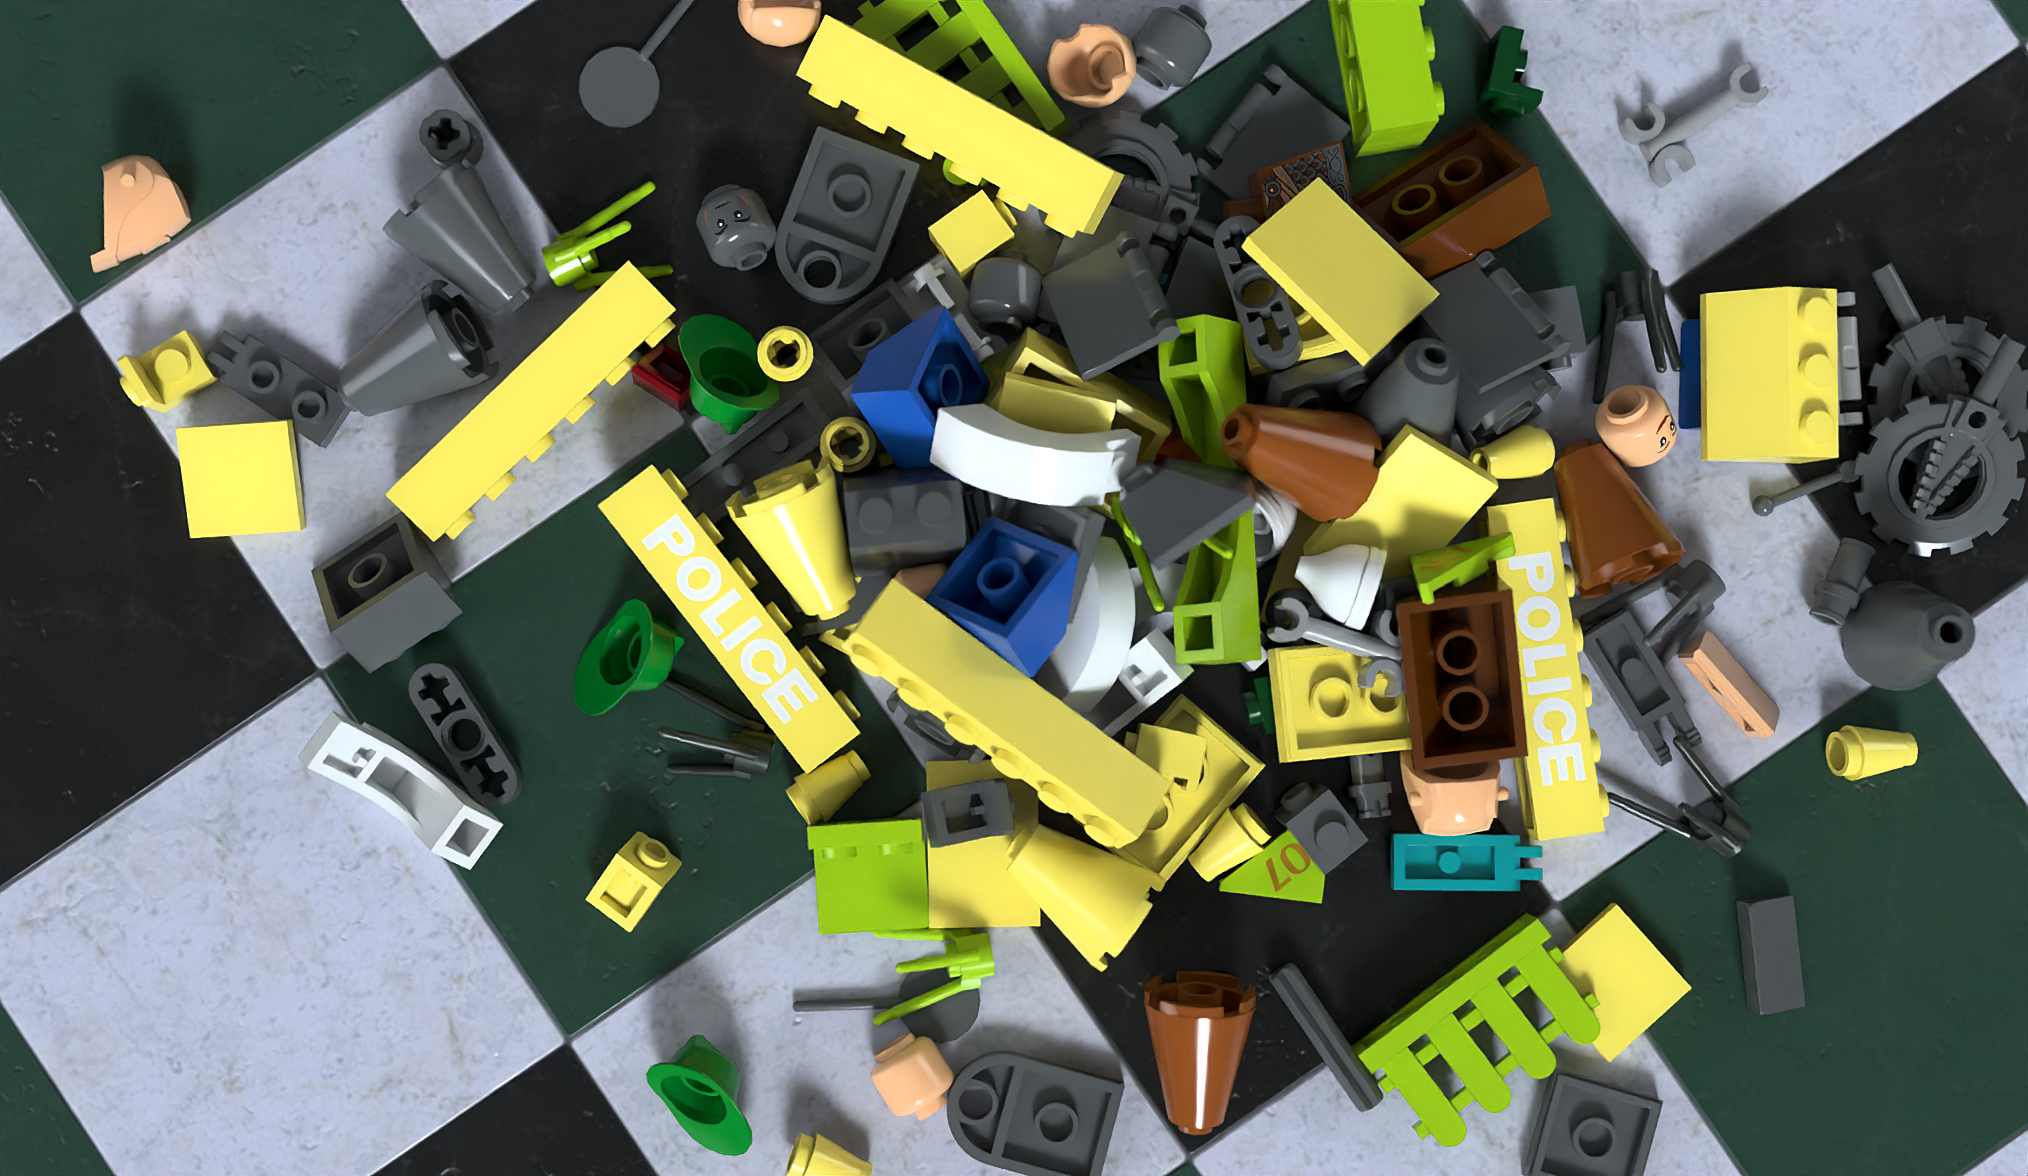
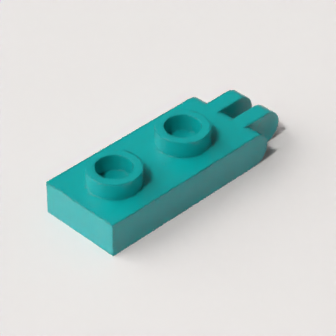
[1390,833,1543,891]

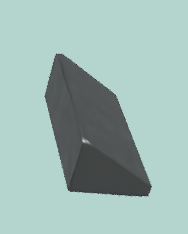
[1736,895,1805,1015]

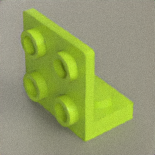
[807,816,929,935]

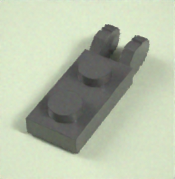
[1582,608,1702,767]

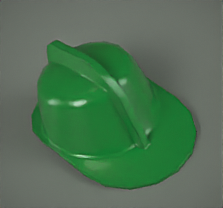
[678,314,781,435]
[573,598,684,716]
[646,1035,753,1156]

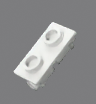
[901,258,1008,366]

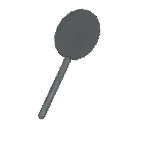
[579,0,694,128]
[792,967,981,1044]

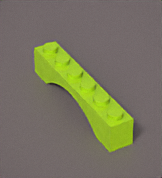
[1158,314,1262,665]

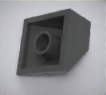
[1119,457,1257,571]

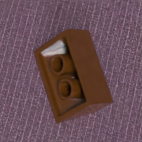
[1352,118,1552,282]
[1395,577,1528,771]

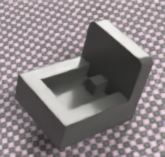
[920,778,1015,848]
[1273,780,1369,875]

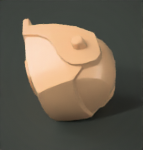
[91,155,192,273]
[1400,749,1509,836]

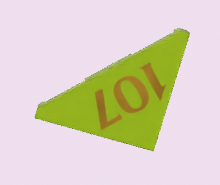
[1408,532,1516,604]
[1218,828,1325,904]

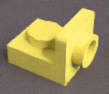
[116,330,219,413]
[585,831,682,932]

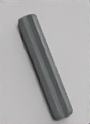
[1269,962,1384,1113]

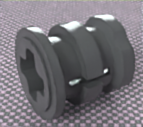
[419,109,484,170]

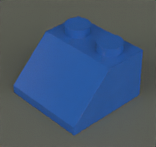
[850,306,991,469]
[924,516,1079,678]

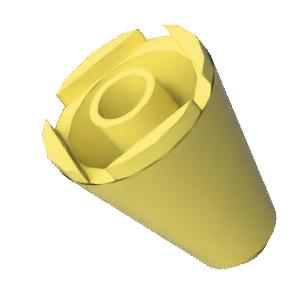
[725,458,857,620]
[1004,824,1166,972]

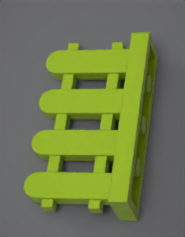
[852,0,1072,187]
[1351,913,1601,1147]

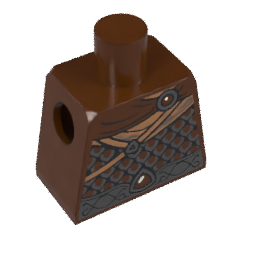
[1223,141,1354,225]

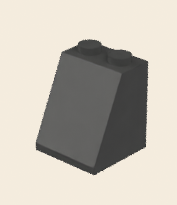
[842,463,966,578]

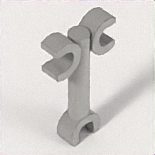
[1619,62,1769,188]
[1266,598,1404,697]

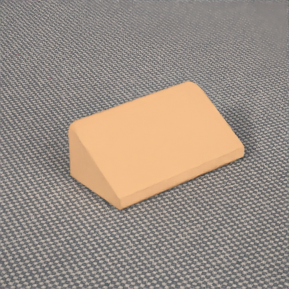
[1677,630,1780,738]

